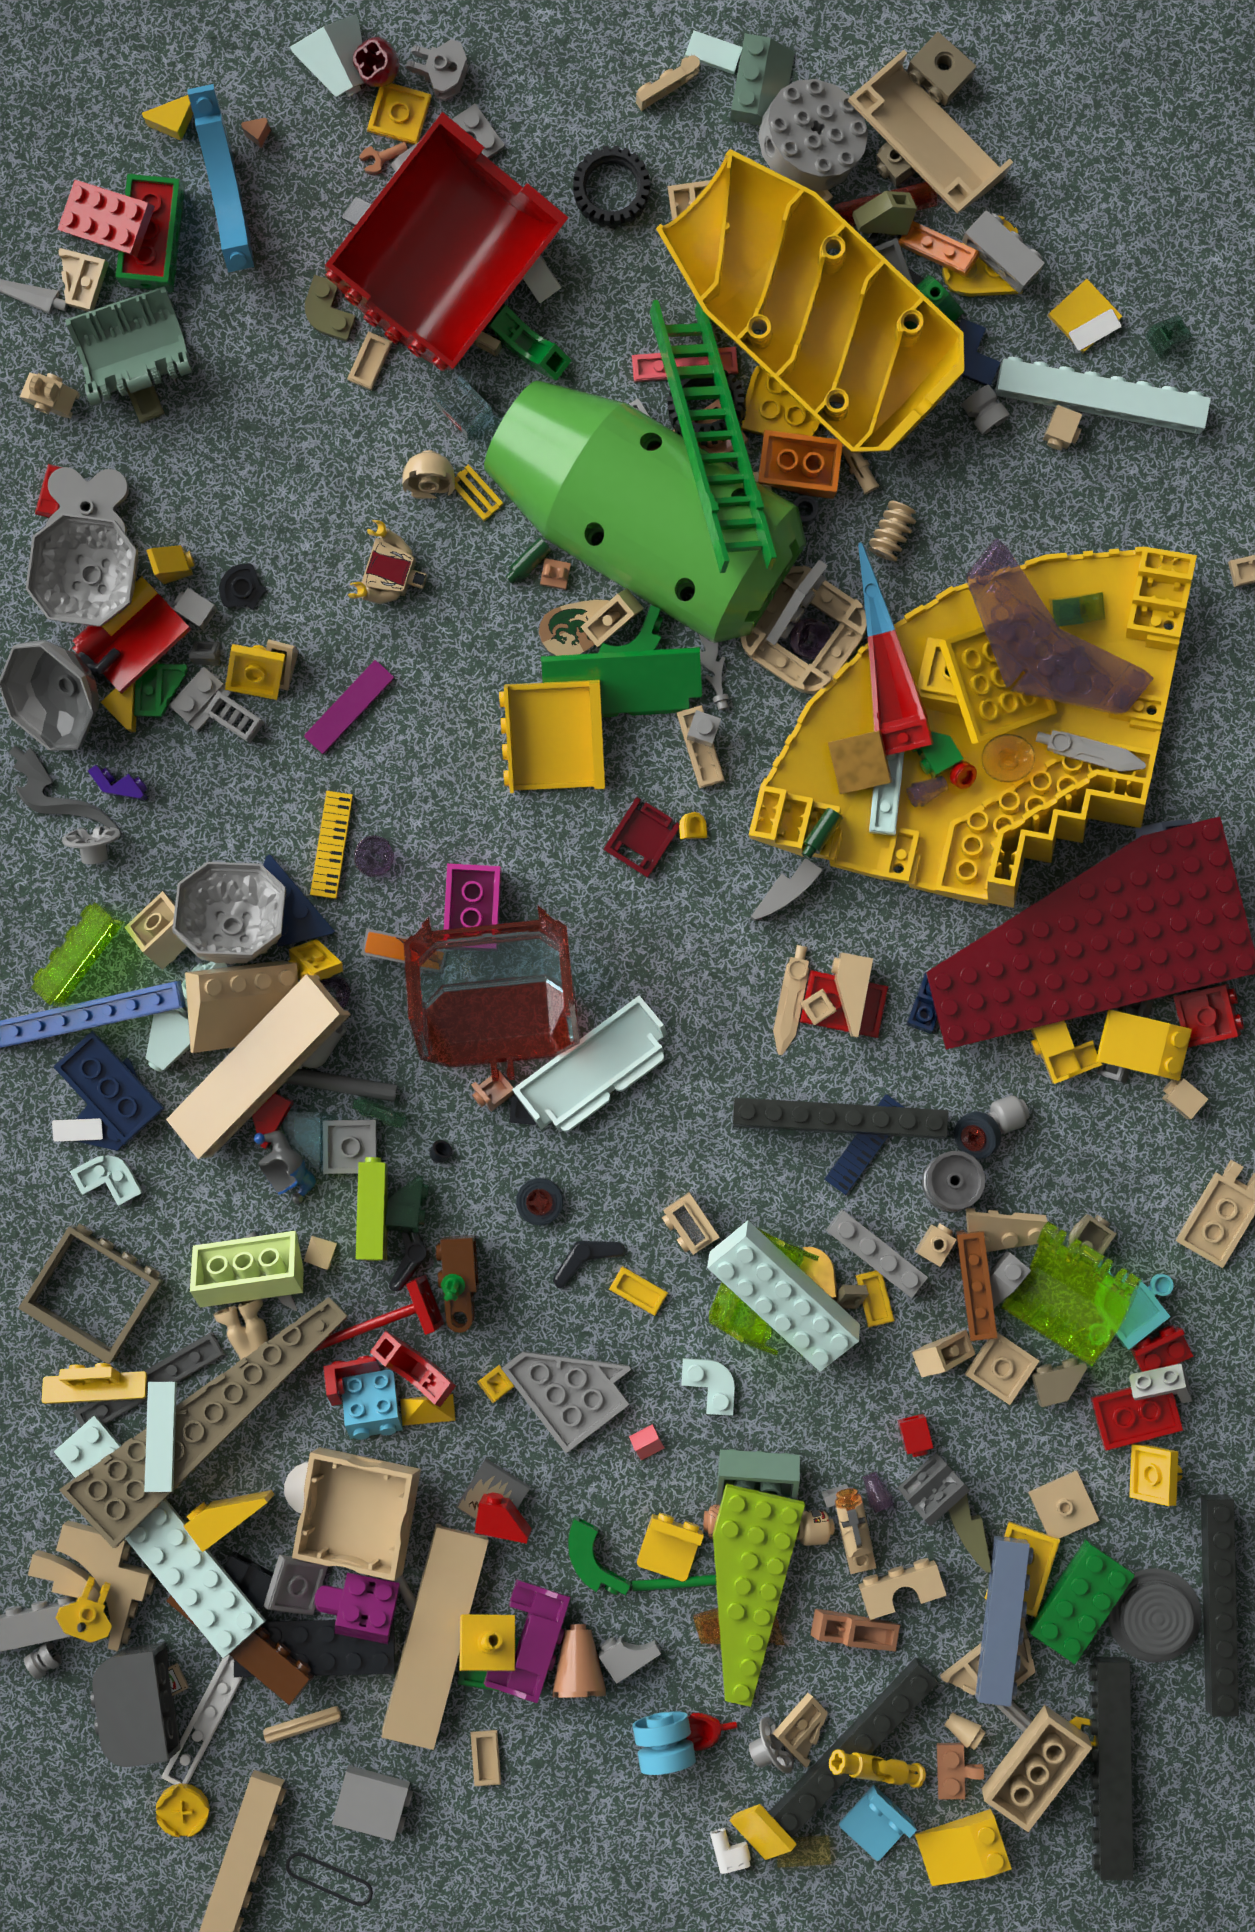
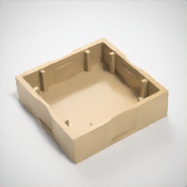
[292,1447,421,1581]

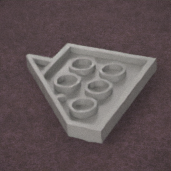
[501,1351,631,1453]

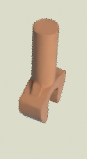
[359,142,408,174]

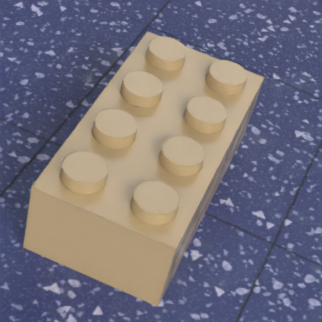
[981,1705,1092,1832]

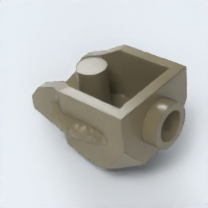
[1063,1214,1116,1268]

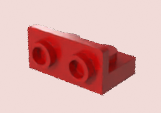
[1130,1325,1193,1372]

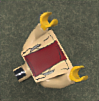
[348,520,427,604]

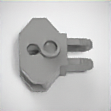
[405,39,468,101]

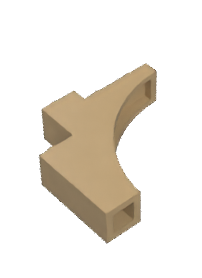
[56,1521,156,1651]

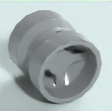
[24,1642,62,1680]

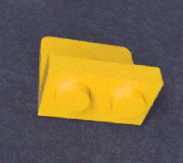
[637,1513,704,1581]

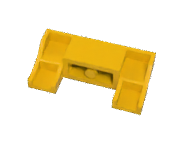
[1027,1021,1102,1084]

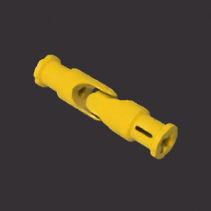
[829,1750,926,1788]

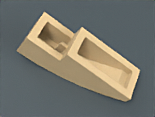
[28,1550,106,1603]

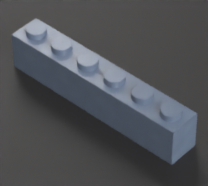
[975,1536,1033,1707]

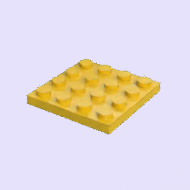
[939,612,1058,744]

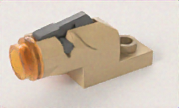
[835,1488,876,1574]

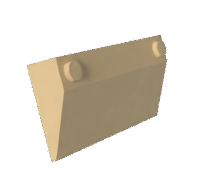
[848,50,1013,214]

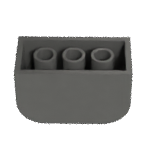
[90,1642,181,1767]

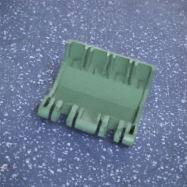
[65,286,192,407]

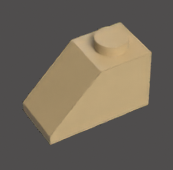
[581,589,644,647]
[912,1330,975,1377]

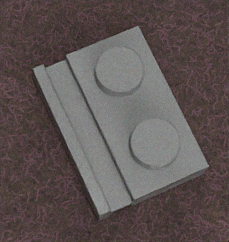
[169,667,233,731]

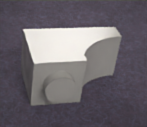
[599,1637,661,1684]

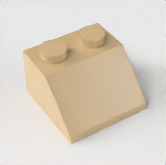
[124,891,187,970]

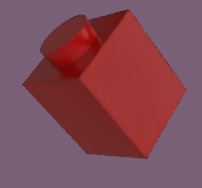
[897,1414,933,1457]

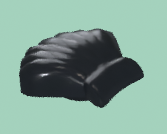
[219,563,267,610]

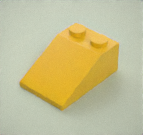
[1096,1009,1192,1081]
[183,1490,274,1552]
[915,1809,1012,1886]

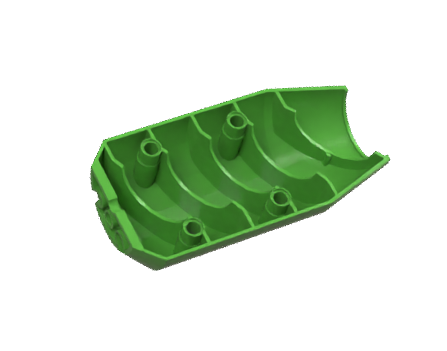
[484,380,806,643]

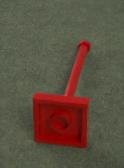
[314,1274,444,1352]

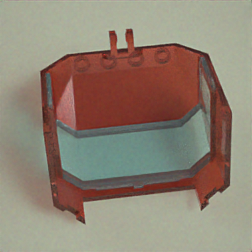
[404,905,580,1082]

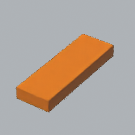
[899,221,980,277]

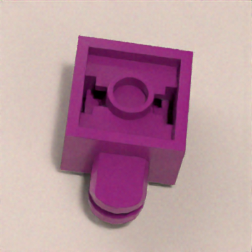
[315,1573,400,1644]

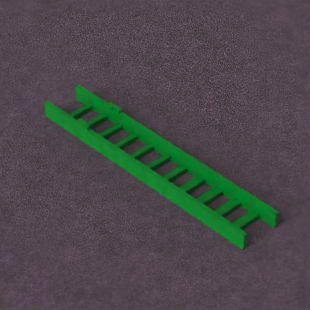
[650,300,777,573]

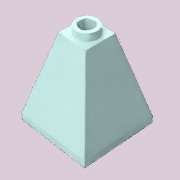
[146,999,190,1072]

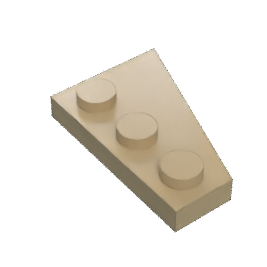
[966,1208,1049,1252]

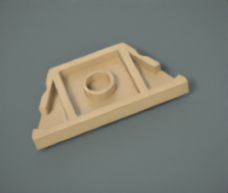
[940,1618,1035,1705]

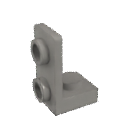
[1129,1364,1192,1403]

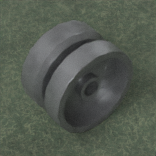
[922,1151,985,1212]

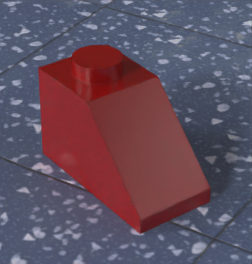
[252,1092,294,1149]
[474,1492,532,1544]

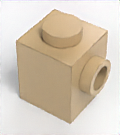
[1043,405,1082,450]
[915,1223,956,1267]

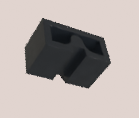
[224,1551,274,1610]

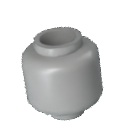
[988,1095,1029,1134]

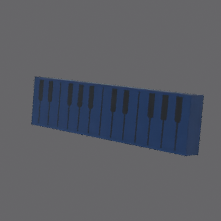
[824,1094,905,1195]

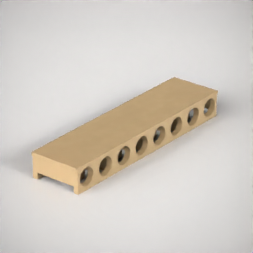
[166,974,351,1159]
[382,1524,489,1750]

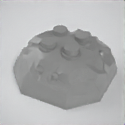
[26,513,138,627]
[172,862,286,965]

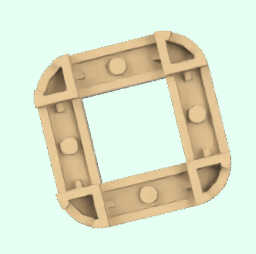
[741,566,867,694]

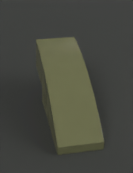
[947,1494,992,1573]

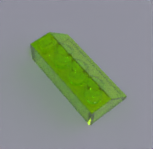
[31,902,125,1007]

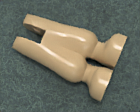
[214,1299,268,1360]

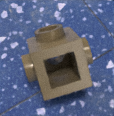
[876,142,916,187]

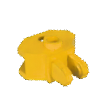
[55,1576,112,1643]

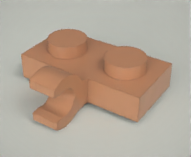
[937,1743,984,1799]

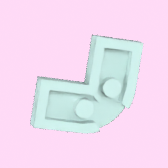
[70,1155,143,1206]
[681,1358,735,1415]

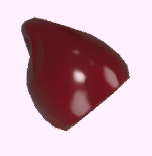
[353,37,400,87]

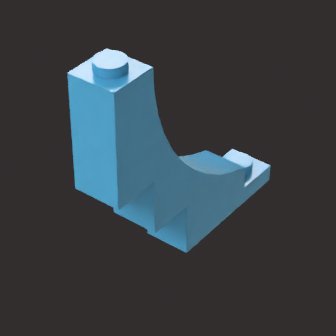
[187,84,254,273]

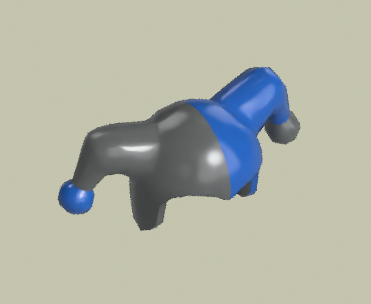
[254,1131,316,1204]

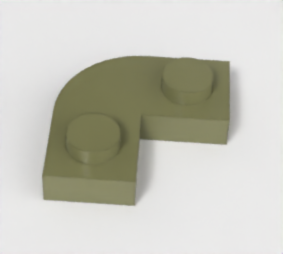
[305,275,356,342]

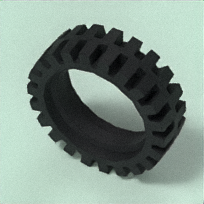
[573,145,650,228]
[667,370,746,446]

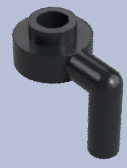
[77,648,121,676]

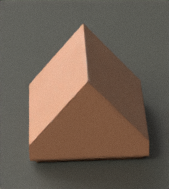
[241,118,271,148]

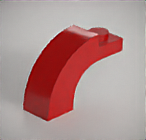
[370,1331,456,1407]

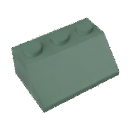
[730,33,795,126]
[716,1449,800,1505]

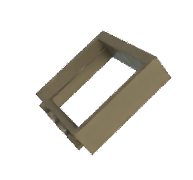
[18,1224,164,1364]

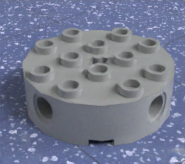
[758,79,868,191]

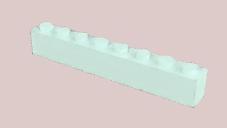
[995,357,1211,434]

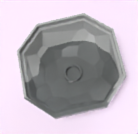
[0,640,99,751]

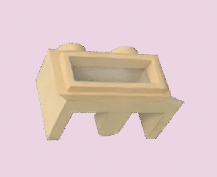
[662,1192,720,1255]

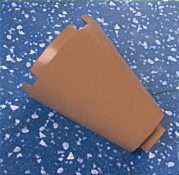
[553,1624,606,1698]

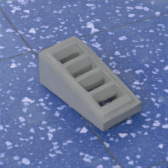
[203,691,264,743]

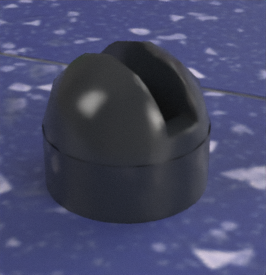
[429,1140,452,1164]

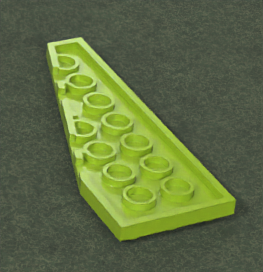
[713,1484,805,1707]

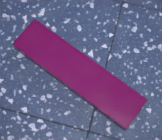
[304,660,395,755]

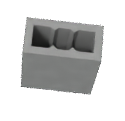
[332,1765,413,1841]

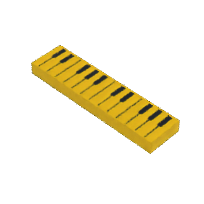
[310,791,353,899]

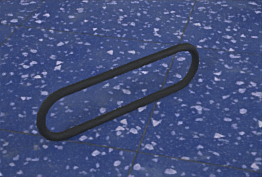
[286,1852,373,1906]

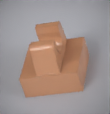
[540,558,571,590]

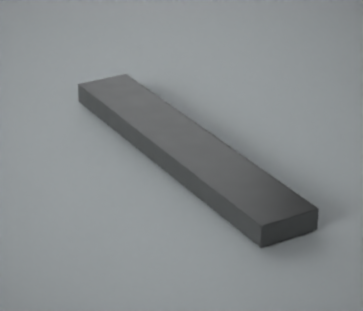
[73,1332,225,1427]

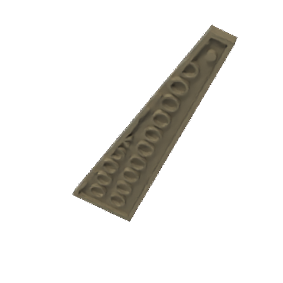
[59,1297,349,1548]

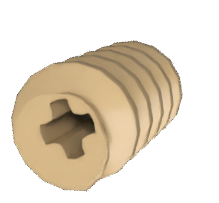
[868,501,916,561]

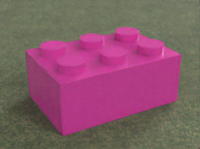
[443,864,502,947]

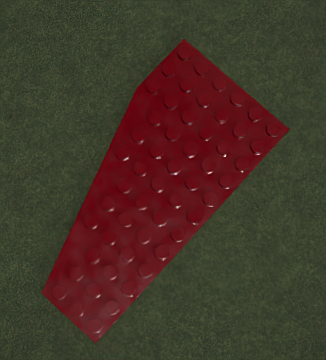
[926,816,1255,1050]

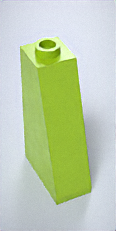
[356,1157,388,1261]

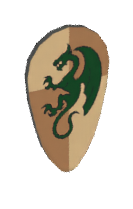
[538,600,609,656]

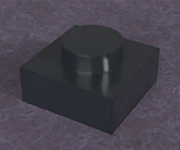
[509,1096,536,1125]

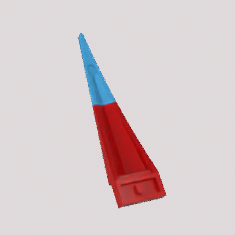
[858,542,934,755]

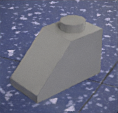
[989,1251,1031,1308]

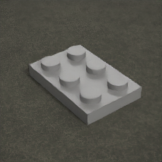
[766,560,828,645]

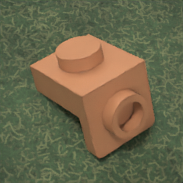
[471,1070,514,1112]

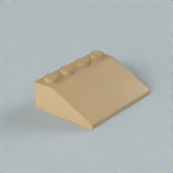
[185,961,298,1053]

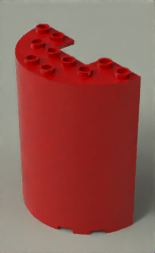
[325,112,569,372]

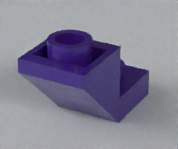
[87,765,148,801]

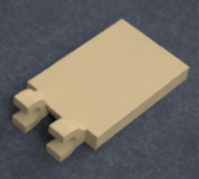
[1176,1160,1255,1268]

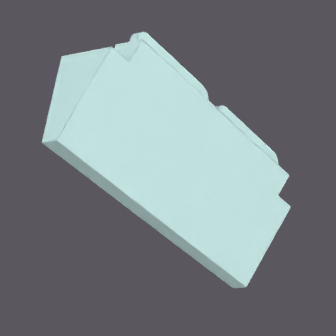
[512,996,668,1132]

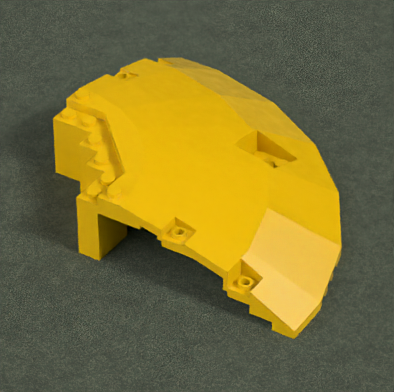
[749,546,1197,908]

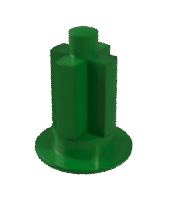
[441,1274,465,1301]

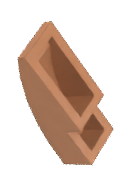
[811,1609,900,1652]

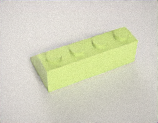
[190,1231,304,1308]

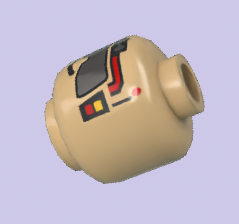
[796,1510,835,1546]

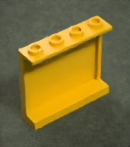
[499,680,605,793]

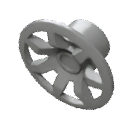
[62,826,120,864]
[749,1717,794,1774]

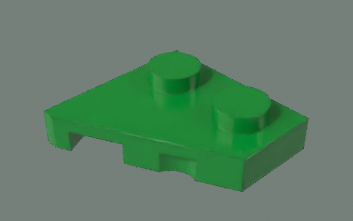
[134,664,188,718]

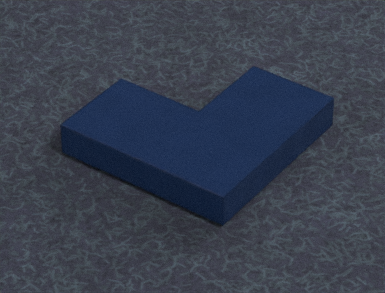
[958,318,1000,386]

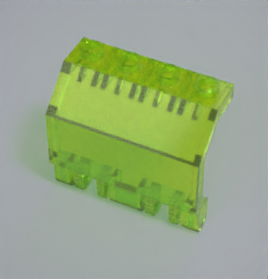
[1002,1221,1142,1367]

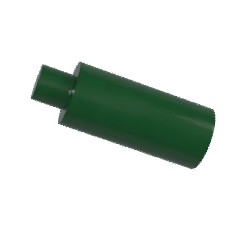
[505,537,552,584]
[801,808,843,860]

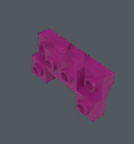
[483,1579,570,1703]

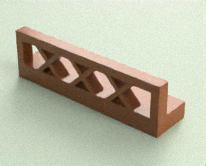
[956,1230,997,1341]

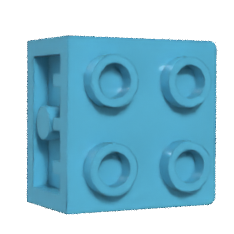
[839,1784,917,1861]

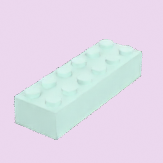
[707,1221,860,1372]

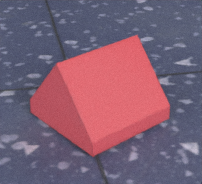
[629,1424,665,1460]

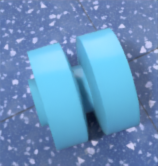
[632,1711,696,1775]

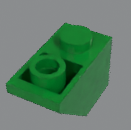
[911,731,964,779]

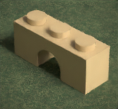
[858,1558,947,1620]

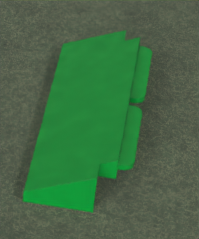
[541,647,702,717]

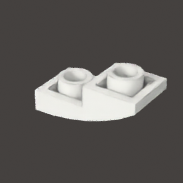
[523,255,561,303]

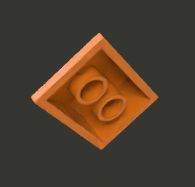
[758,430,843,499]

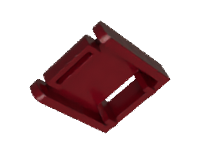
[603,797,680,878]

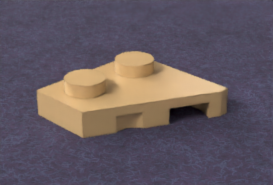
[59,248,109,312]
[772,1693,828,1768]

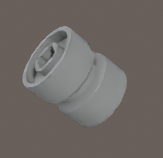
[961,385,1010,435]

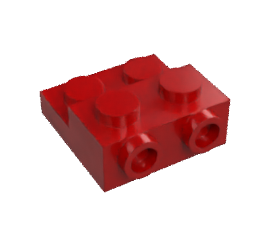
[1173,984,1244,1047]

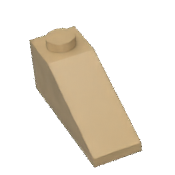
[831,953,873,1037]

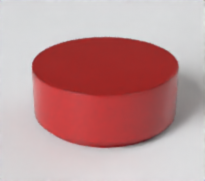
[950,761,977,789]

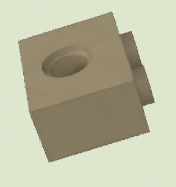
[907,31,977,106]

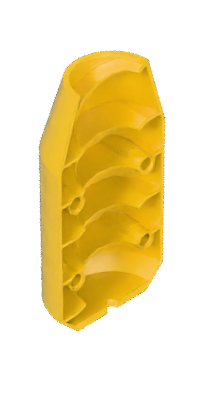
[656,149,964,453]

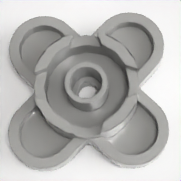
[46,467,129,535]

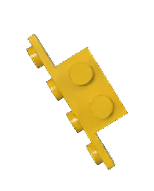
[42,1363,147,1404]

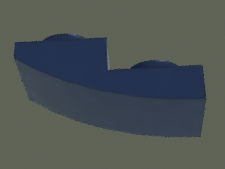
[906,972,937,1034]

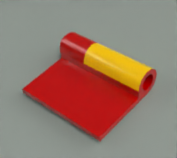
[72,576,191,694]

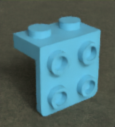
[342,1370,403,1440]

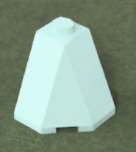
[290,14,364,97]

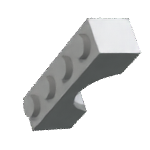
[826,1209,928,1298]

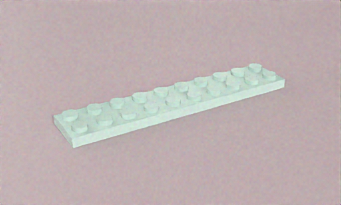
[54,1416,266,1658]

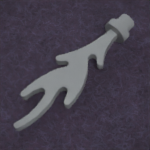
[694,634,729,711]

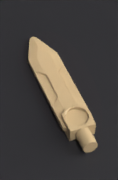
[773,945,809,1055]

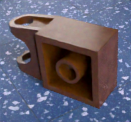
[436,1235,479,1333]

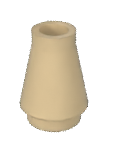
[944,1712,986,1750]

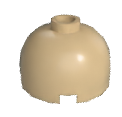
[402,450,455,499]

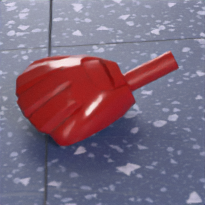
[686,1713,737,1751]

